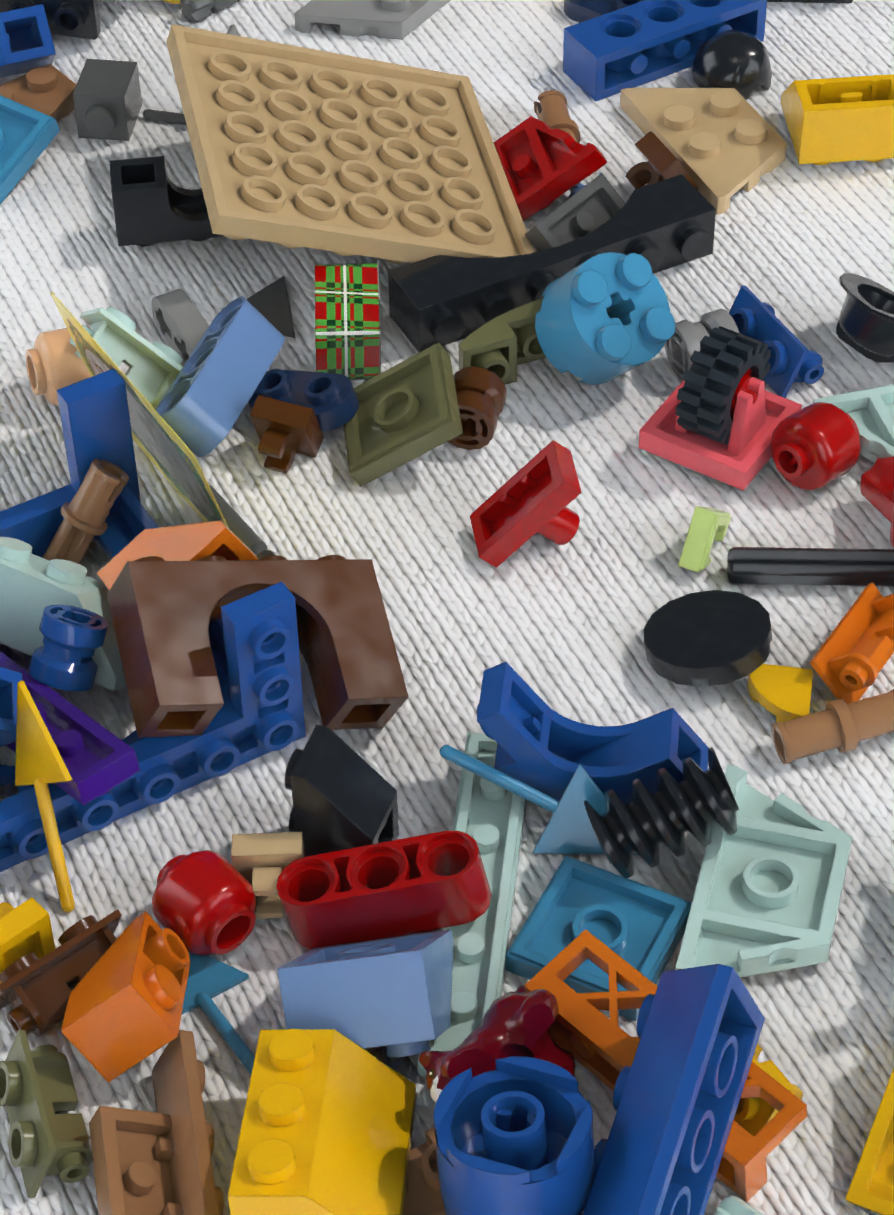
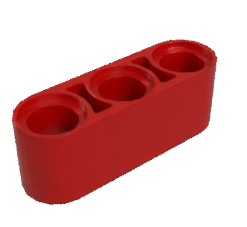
[276,830,492,949]

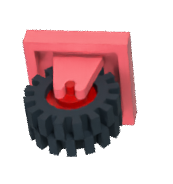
[639,326,802,491]

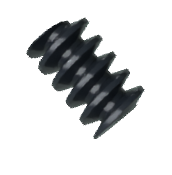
[584,747,739,879]

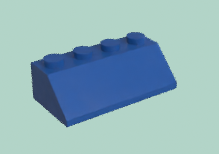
[580,964,765,1215]

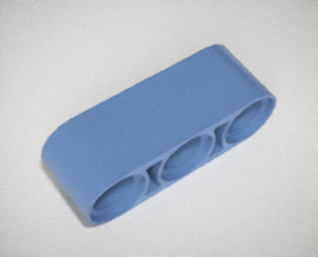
[156,296,285,457]

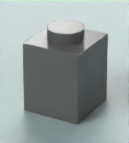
[73,59,142,141]

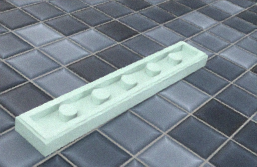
[417,732,527,1076]

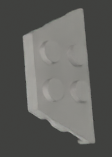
[294,0,451,40]

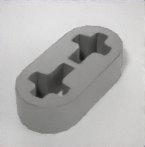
[151,289,209,366]

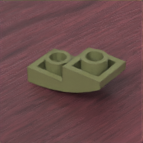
[458,299,546,385]

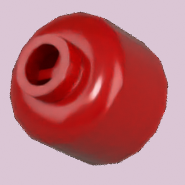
[770,402,861,490]
[152,850,257,956]

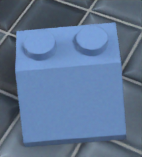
[277,930,454,1057]

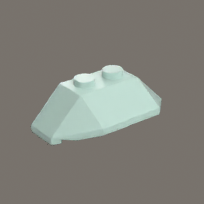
[0,537,127,691]

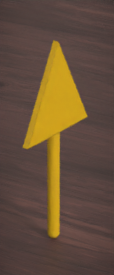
[15,680,75,913]

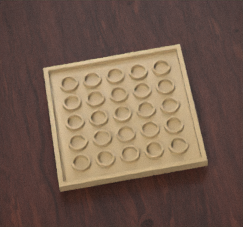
[166,24,535,264]

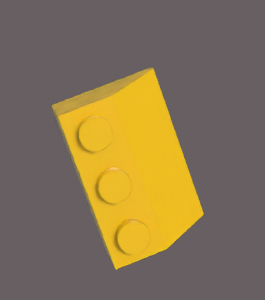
[227,1029,417,1215]

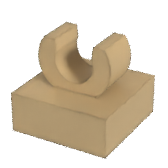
[231,832,305,919]

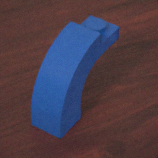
[477,662,709,804]

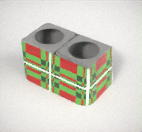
[315,263,381,380]

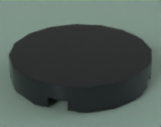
[644,590,773,686]

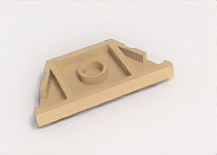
[620,88,787,215]

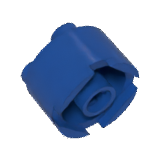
[433,1056,595,1215]

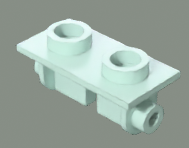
[69,307,183,408]

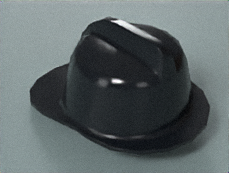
[836,273,894,363]

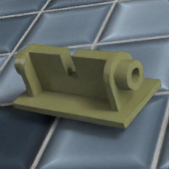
[0,1030,93,1198]

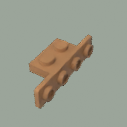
[89,1030,224,1215]

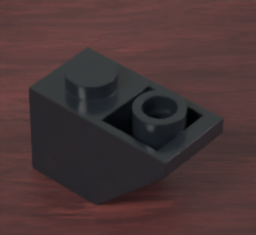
[285,725,399,857]

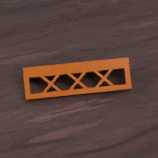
[524,929,807,1202]

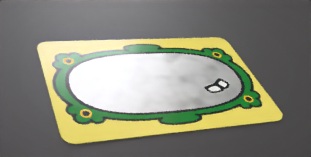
[50,292,229,528]

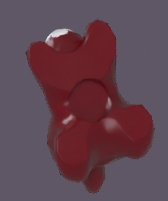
[419,986,576,1102]

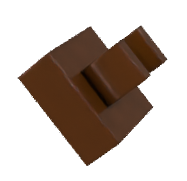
[625,131,699,190]
[250,395,324,474]

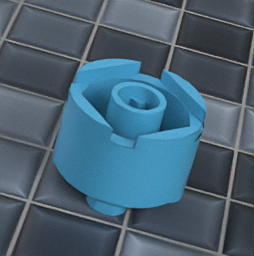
[535,252,675,385]

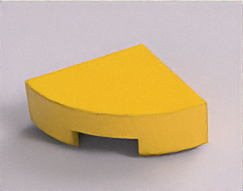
[747,664,813,722]

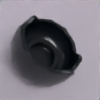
[692,30,772,100]

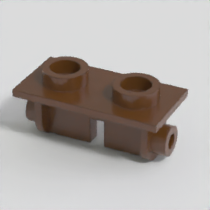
[0,909,122,1037]

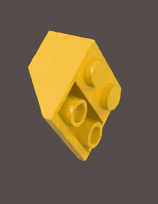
[780,74,894,165]

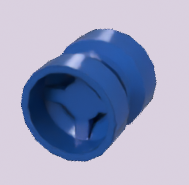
[28,605,109,692]

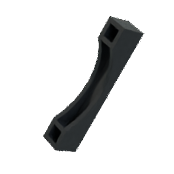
[388,174,716,353]

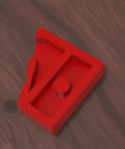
[493,116,608,221]

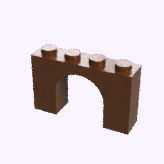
[107,555,409,738]

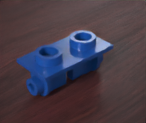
[729,285,824,398]

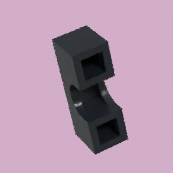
[109,156,225,247]

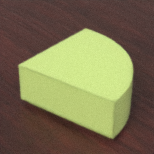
[678,506,731,572]

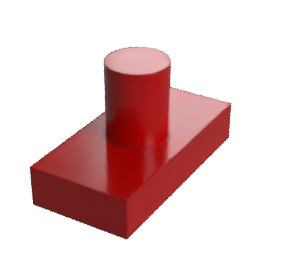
[470,440,582,568]

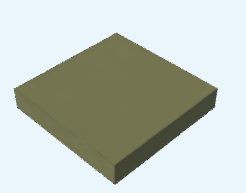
[344,343,463,487]

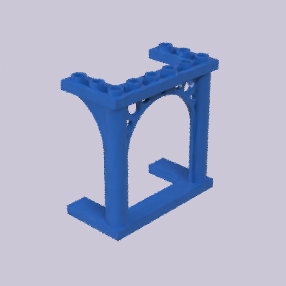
[0,369,306,872]

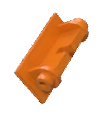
[809,582,894,704]

